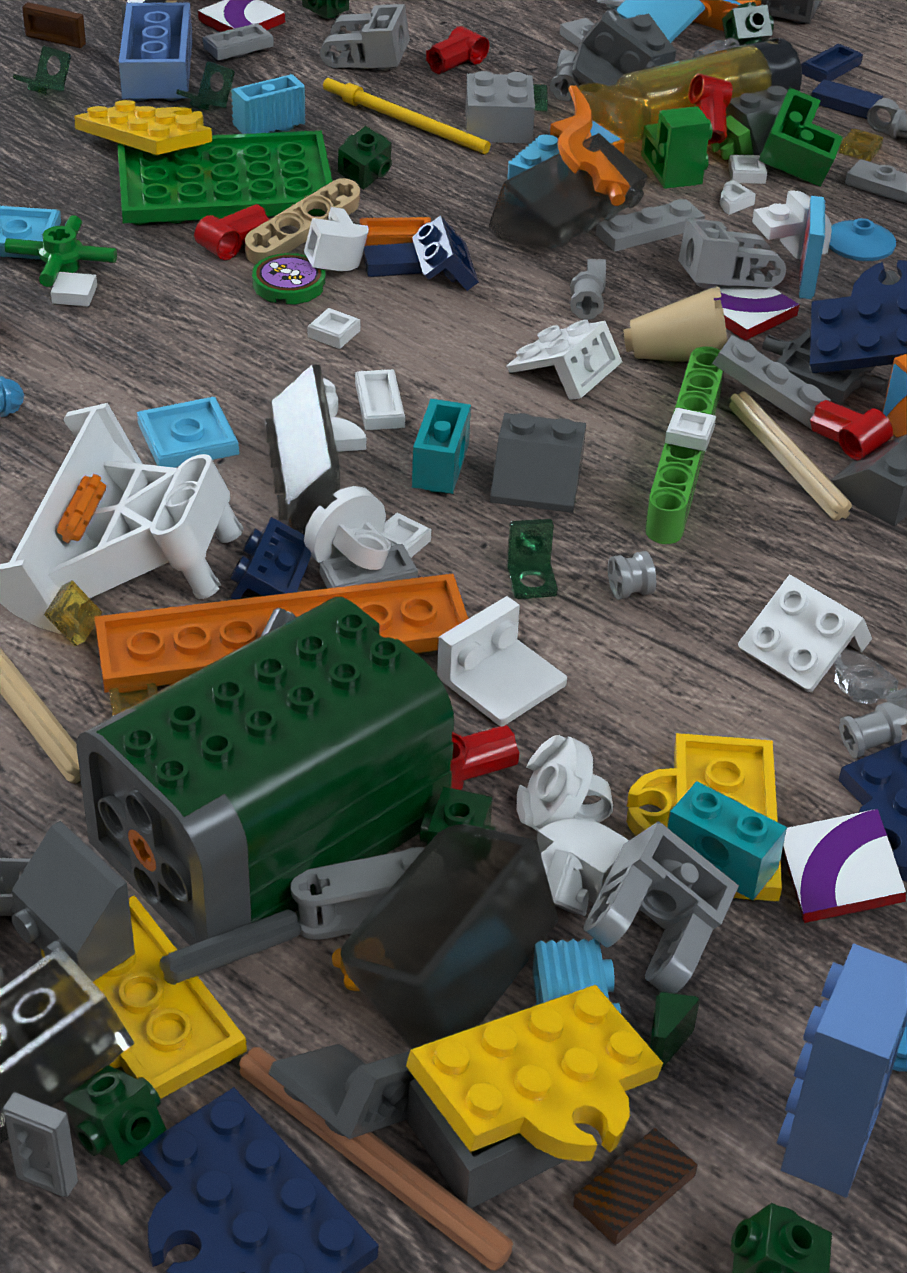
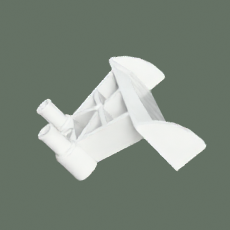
[0,403,244,634]

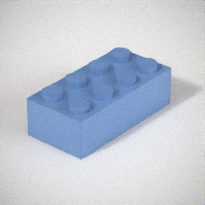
[119,2,193,101]
[777,943,907,1198]

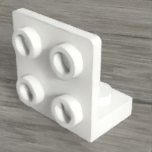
[506,320,622,400]
[738,574,872,692]
[437,596,567,726]

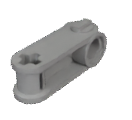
[291,847,451,940]

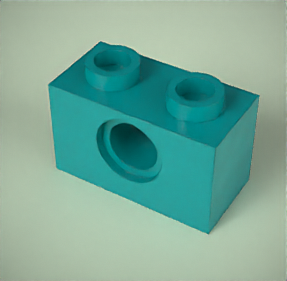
[412,399,471,494]
[668,781,787,900]

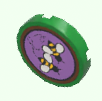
[252,253,325,305]

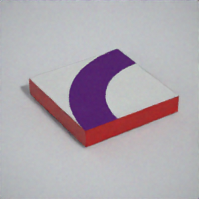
[198,0,285,32]
[714,274,800,341]
[782,809,906,923]

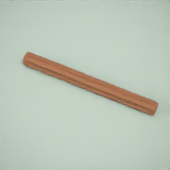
[239,1047,513,1271]

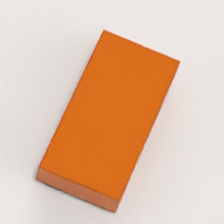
[360,217,431,246]

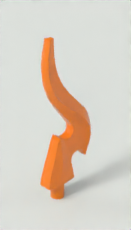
[558,85,631,206]

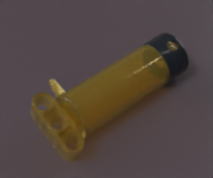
[578,38,802,143]

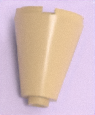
[623,287,727,362]

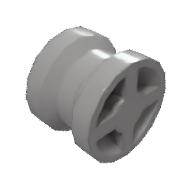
[608,551,657,600]

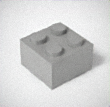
[465,71,535,143]

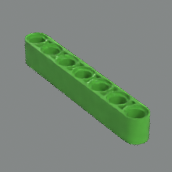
[645,346,724,544]

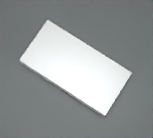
[355,369,405,430]

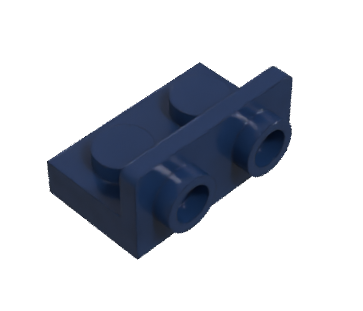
[412,215,479,291]
[230,517,312,600]

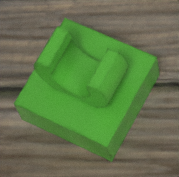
[711,115,753,160]

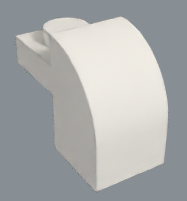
[752,191,832,259]
[304,207,369,271]
[519,819,629,915]

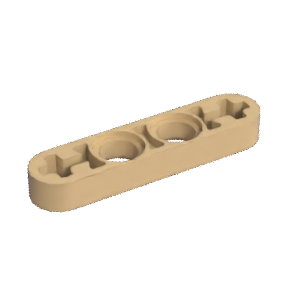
[245,178,360,264]

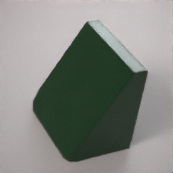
[650,992,700,1071]

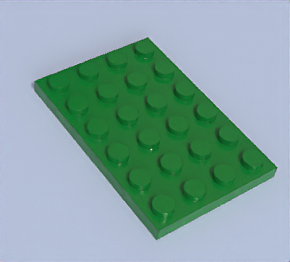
[117,130,335,225]

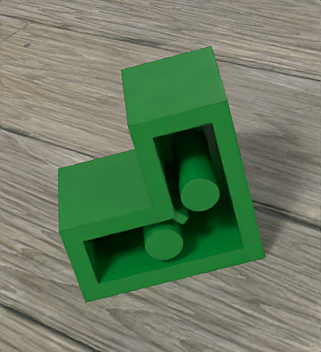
[758,87,843,187]
[641,106,713,189]

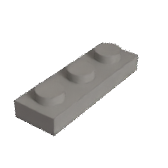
[596,199,705,252]
[712,335,831,429]

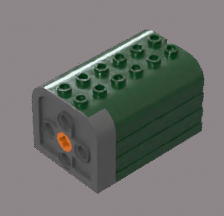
[76,597,454,945]

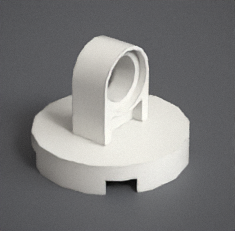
[304,486,391,570]
[516,735,613,831]

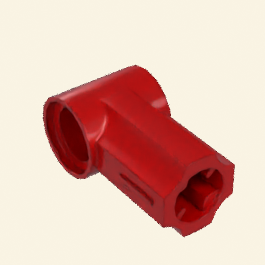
[426,26,489,74]
[688,73,733,145]
[194,204,269,260]
[810,400,893,461]
[450,725,520,790]

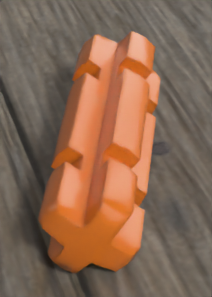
[56,474,106,543]

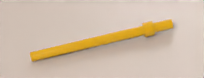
[323,78,491,154]

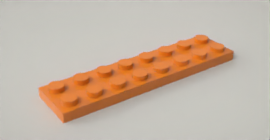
[94,573,468,693]

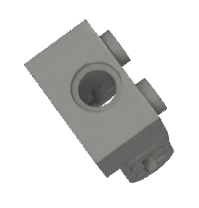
[320,4,410,71]
[678,218,786,289]
[584,821,739,994]

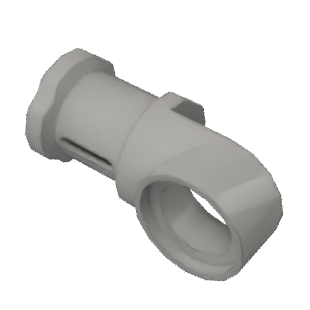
[550,49,582,101]
[867,98,907,139]
[570,259,606,320]
[839,688,907,758]

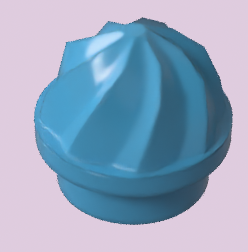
[0,376,24,417]

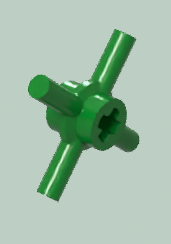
[5,215,117,287]

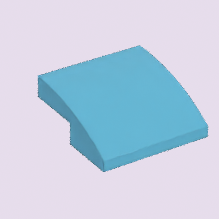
[617,0,705,43]

